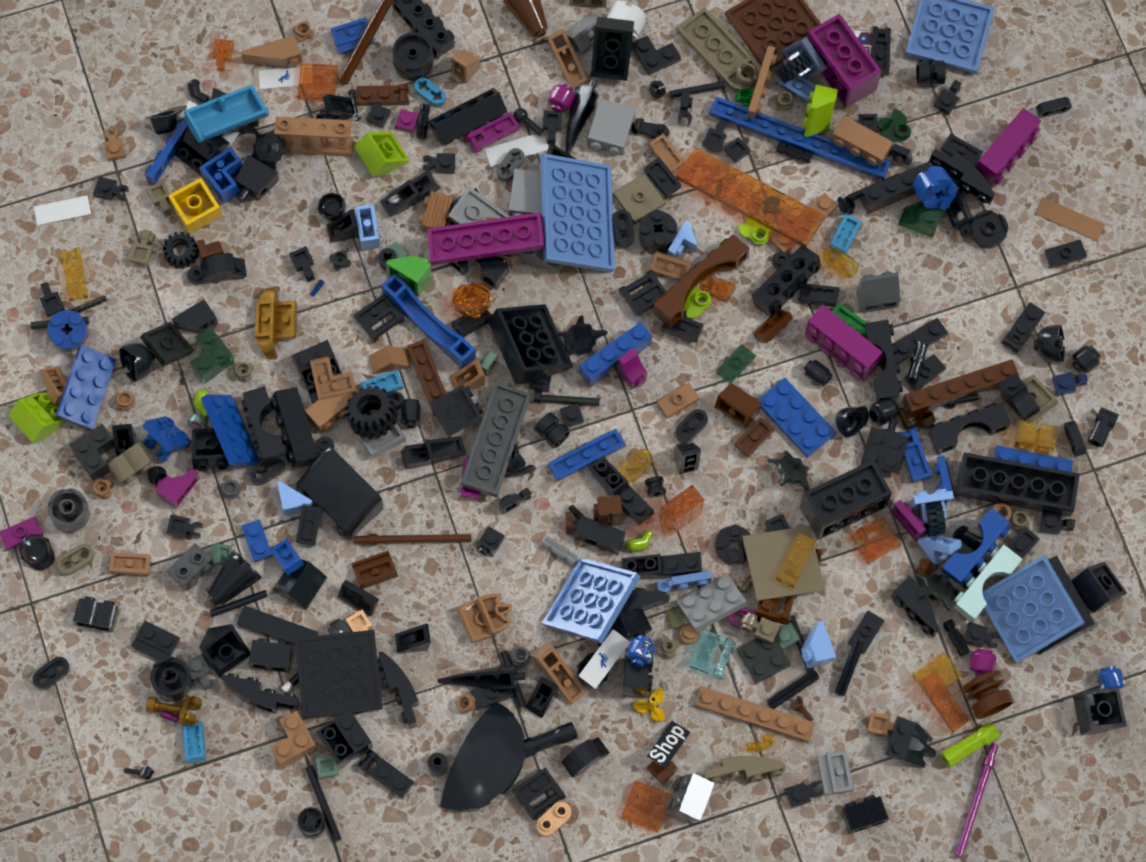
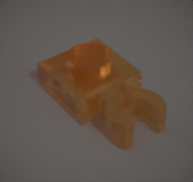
[700,276,736,303]

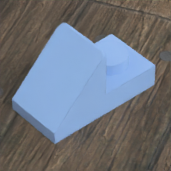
[667,220,697,257]
[918,535,961,564]

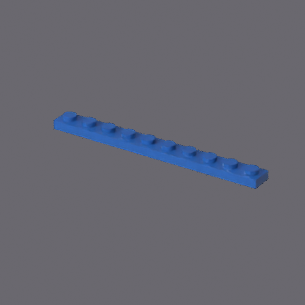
[709,96,891,180]

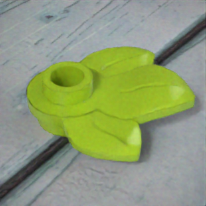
[738,211,775,245]
[684,286,712,319]

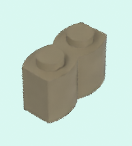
[107,442,154,484]

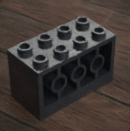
[800,460,892,540]

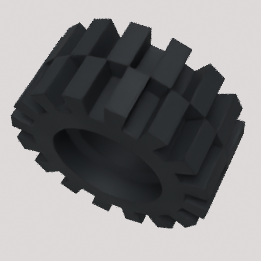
[163,231,198,269]

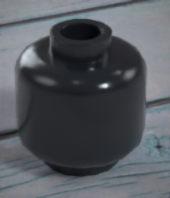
[1072,345,1101,373]
[869,398,898,426]

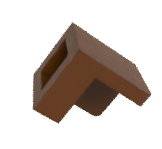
[196,239,224,261]
[646,761,678,785]

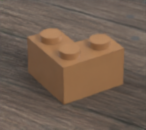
[271,711,317,769]

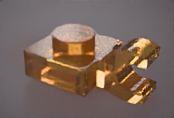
[213,39,234,71]

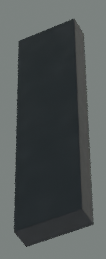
[237,605,318,645]

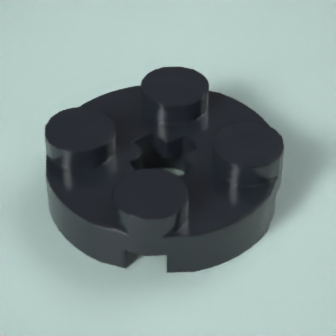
[971,210,1008,248]
[715,524,751,565]

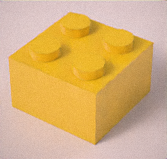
[168,178,222,234]

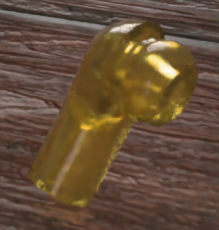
[746,734,775,753]

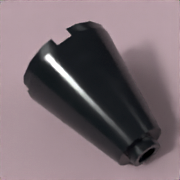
[208,551,262,606]

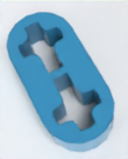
[414,78,446,107]

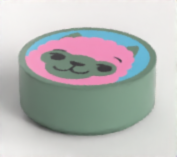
[188,414,208,429]

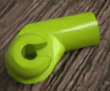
[194,389,209,419]
[626,530,653,552]

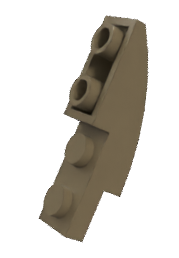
[703,756,786,784]

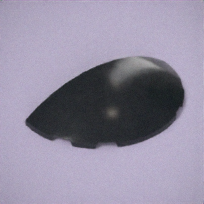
[440,702,526,812]

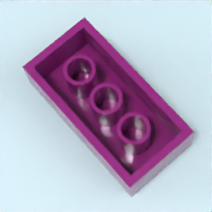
[976,108,1041,188]
[805,305,883,381]

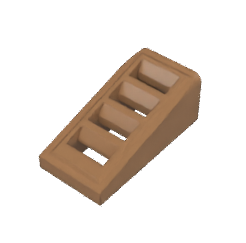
[39,367,67,406]

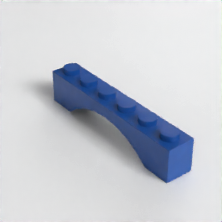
[381,273,476,369]

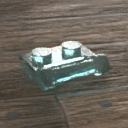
[689,629,736,680]

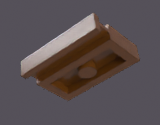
[351,550,398,589]

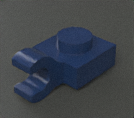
[1052,372,1088,396]

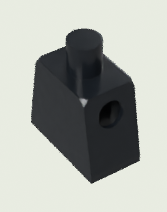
[235,155,279,203]

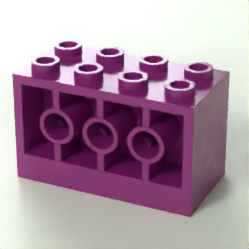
[807,13,881,108]

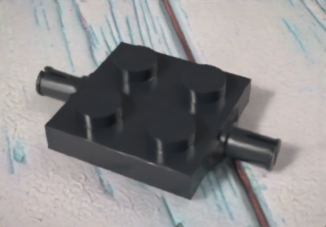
[861,418,909,475]

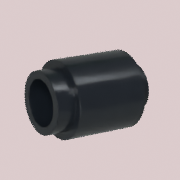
[804,359,833,387]
[401,399,421,429]
[427,752,448,777]

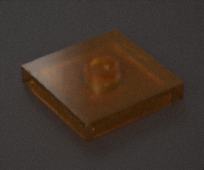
[297,63,338,101]
[621,780,672,833]

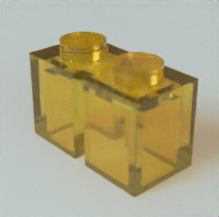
[1014,420,1058,455]

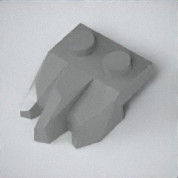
[359,410,406,459]

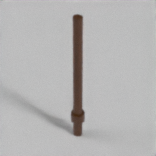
[353,534,471,545]

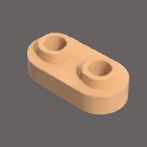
[536,802,571,837]

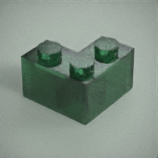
[190,326,235,384]

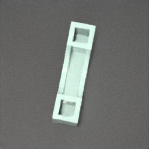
[953,545,1022,623]

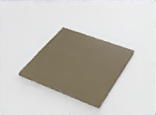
[742,526,825,601]

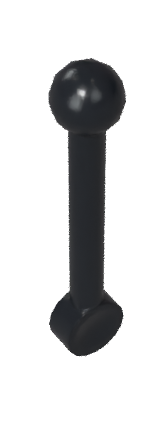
[348,89,361,121]

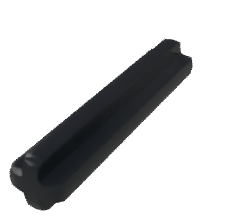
[835,639,864,696]
[767,670,819,709]

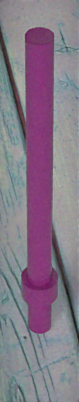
[955,743,999,858]

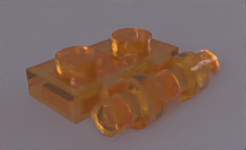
[851,517,901,565]

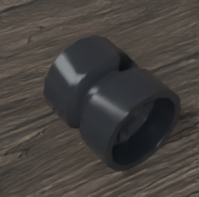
[916,60,946,86]
[534,412,571,449]
[297,807,325,839]

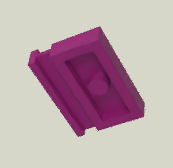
[891,499,926,542]

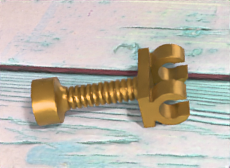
[146,695,202,727]

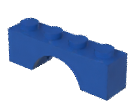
[579,322,652,387]
[941,508,1010,586]

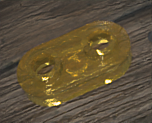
[823,246,858,277]
[620,449,653,483]

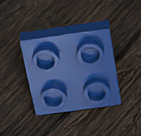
[142,416,192,462]

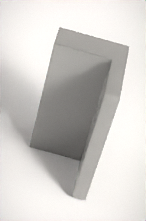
[565,13,601,53]

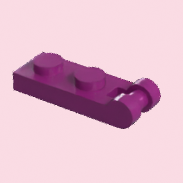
[465,112,520,153]

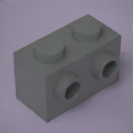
[167,543,213,591]

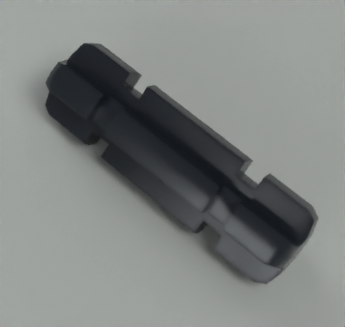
[416,104,430,140]
[776,142,813,163]
[943,619,970,657]

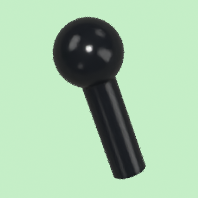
[513,108,544,136]
[943,393,979,409]

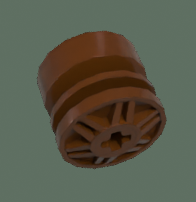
[962,670,1015,719]

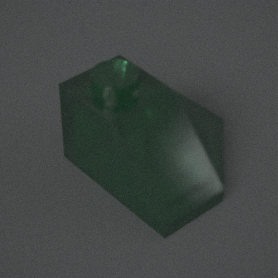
[898,201,944,238]

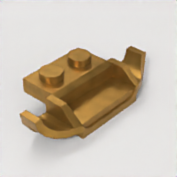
[255,286,297,359]

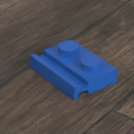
[331,17,375,55]

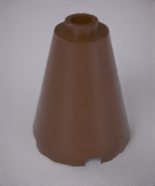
[503,0,548,38]

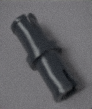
[906,341,929,382]

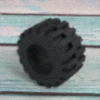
[345,386,397,439]

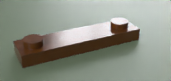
[407,339,446,416]

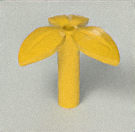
[633,688,665,722]

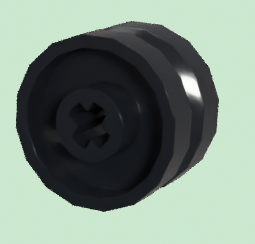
[392,32,434,80]

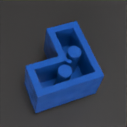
[199,147,242,204]

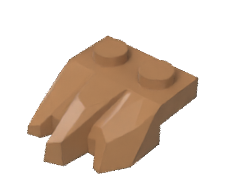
[457,593,512,644]

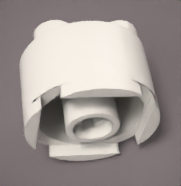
[607,1,646,41]

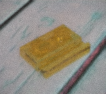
[913,652,962,699]

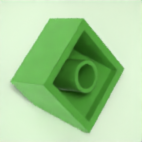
[386,255,432,297]

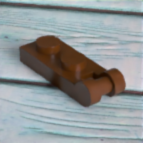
[357,84,409,106]

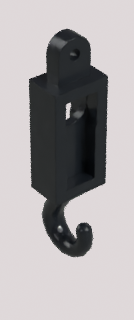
[946,188,974,238]

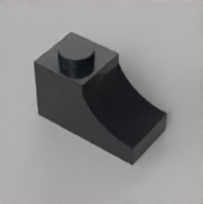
[999,374,1040,421]

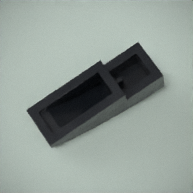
[380,170,441,217]
[401,436,466,469]

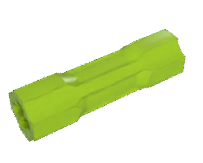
[940,722,1000,768]

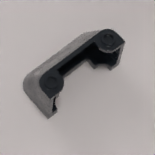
[295,446,384,540]

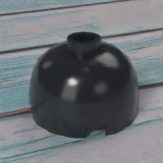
[1034,325,1065,363]
[119,342,155,382]

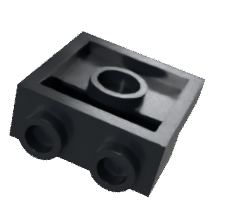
[430,385,483,437]
[192,428,232,472]

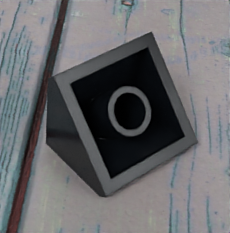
[273,559,327,610]

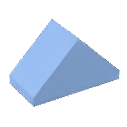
[278,481,313,516]

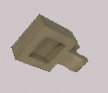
[146,181,172,217]

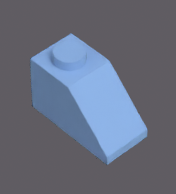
[801,621,836,668]

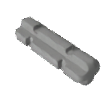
[542,537,578,566]

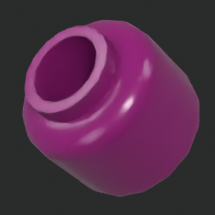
[548,83,575,111]
[969,648,997,676]

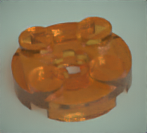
[453,282,491,318]

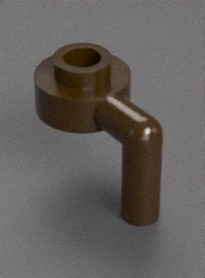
[898,407,936,430]

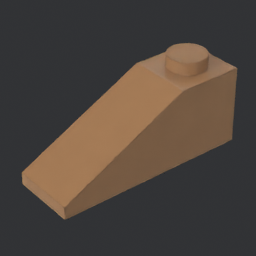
[546,29,588,87]
[241,35,302,68]
[530,643,586,705]

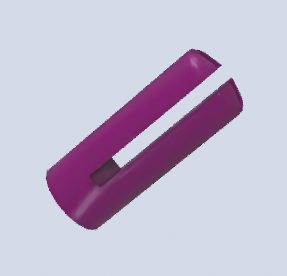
[160,710,179,723]

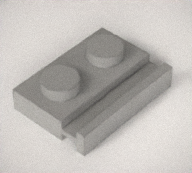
[817,751,854,796]

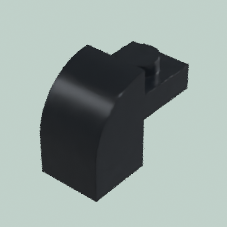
[200,253,247,283]
[561,737,610,778]

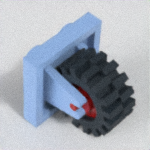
[908,489,954,537]

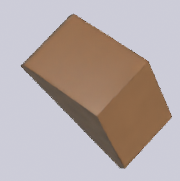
[369,345,411,374]
[451,359,485,390]

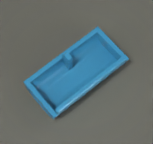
[184,84,269,143]

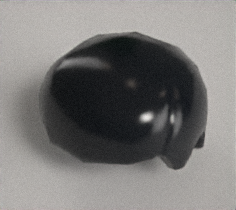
[317,193,346,221]

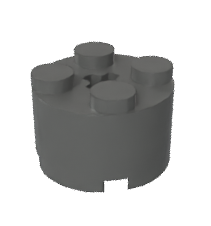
[48,488,90,533]

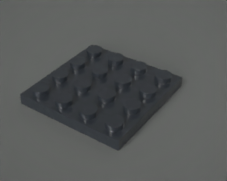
[295,630,383,718]

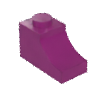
[617,348,648,389]
[155,469,200,509]

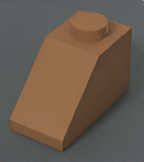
[451,49,480,83]

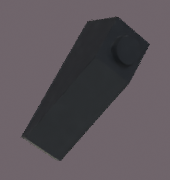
[673,442,701,475]

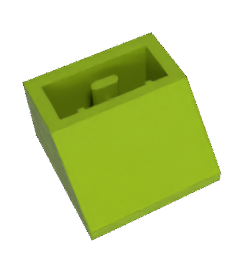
[802,85,838,137]
[8,392,67,443]

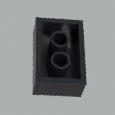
[590,16,634,81]

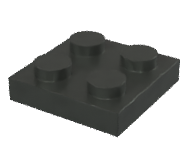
[140,322,194,366]
[737,637,791,684]

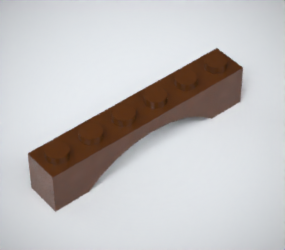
[654,234,749,328]
[902,359,1020,419]

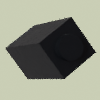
[572,516,626,555]

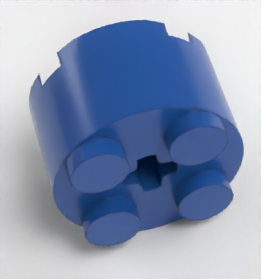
[913,166,958,210]
[47,310,89,352]

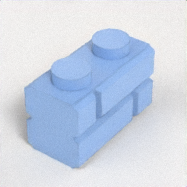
[355,204,380,250]

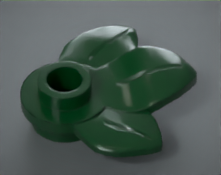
[877,109,911,142]

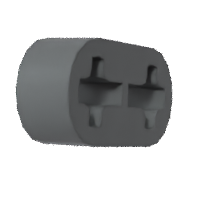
[497,148,524,182]

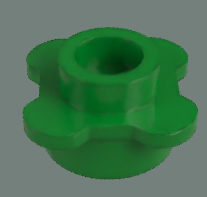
[735,88,753,106]

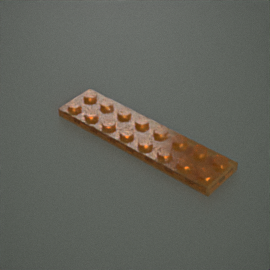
[676,147,825,247]

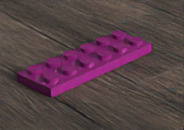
[427,212,545,266]

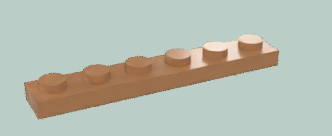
[695,686,815,743]

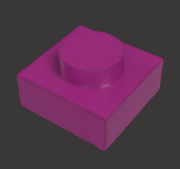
[395,109,419,133]

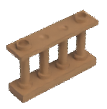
[274,116,354,157]

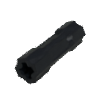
[523,721,578,758]

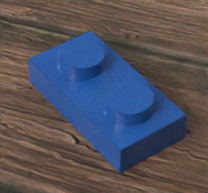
[935,455,955,497]
[241,519,273,563]
[271,538,304,575]

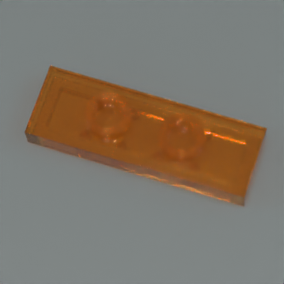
[919,671,969,732]

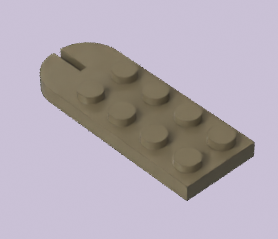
[677,7,761,92]

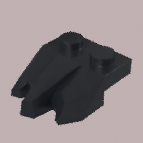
[884,716,936,768]

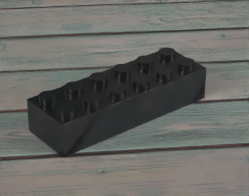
[955,452,1080,517]

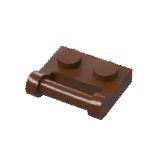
[755,595,797,625]

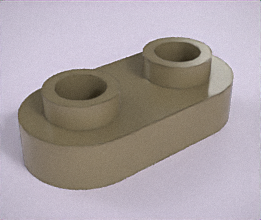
[57,544,94,575]

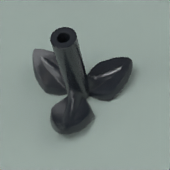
[505,444,535,477]

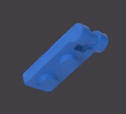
[897,428,932,483]

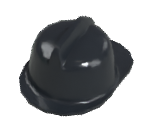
[145,105,187,135]

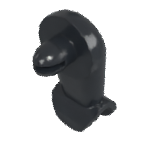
[632,119,669,139]
[953,525,988,553]

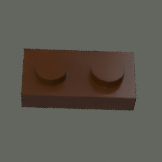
[753,310,793,343]
[734,417,775,458]

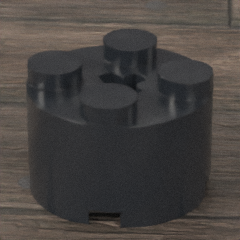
[639,209,677,254]
[150,656,193,701]

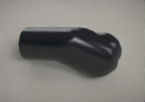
[187,79,209,103]

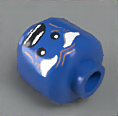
[626,635,655,667]
[1097,665,1125,691]

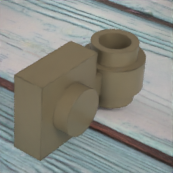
[129,230,156,266]
[740,613,780,644]

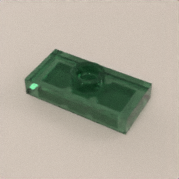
[716,344,756,384]

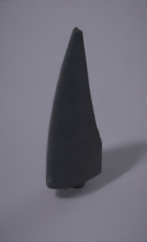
[566,80,599,154]
[438,665,526,689]

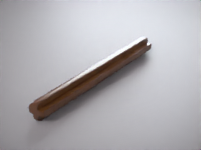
[338,0,394,85]

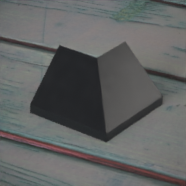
[199,624,250,678]

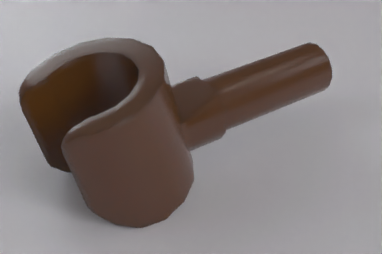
[791,696,814,721]

